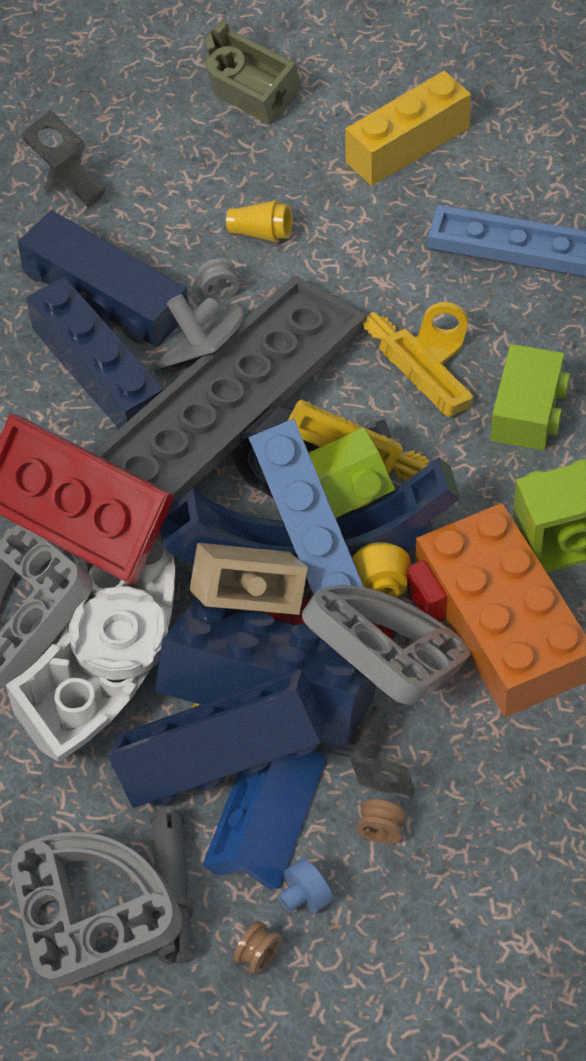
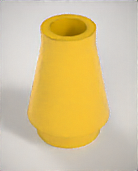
[226,200,292,243]

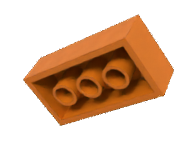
[416,503,586,718]

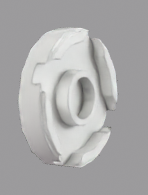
[69,586,169,680]

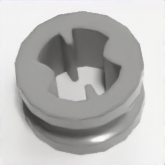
[197,258,240,300]

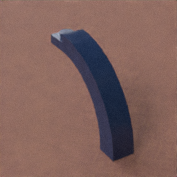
[160,457,460,582]

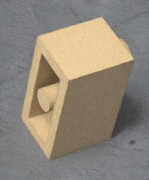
[190,543,308,615]

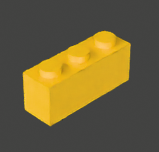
[345,70,471,186]

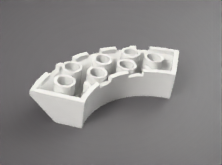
[6,531,175,762]

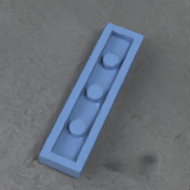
[427,205,586,276]
[249,419,364,595]

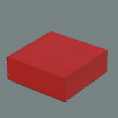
[407,560,447,622]

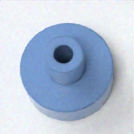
[277,858,333,913]

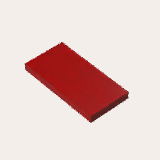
[0,413,175,584]

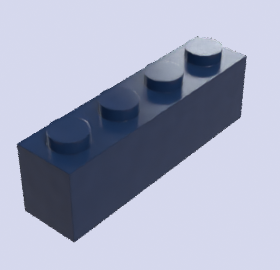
[18,210,189,348]
[26,276,164,429]
[107,669,326,808]

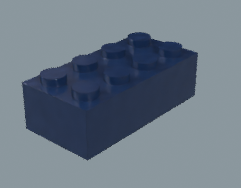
[155,597,376,747]

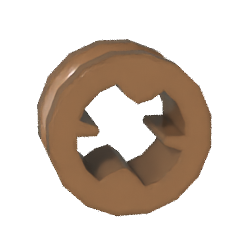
[356,799,406,845]
[233,920,283,976]

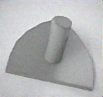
[152,294,244,370]

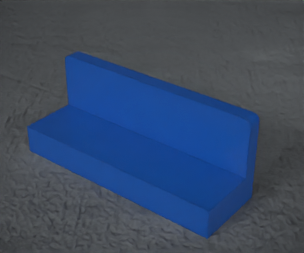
[202,749,325,890]

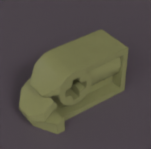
[204,20,301,125]

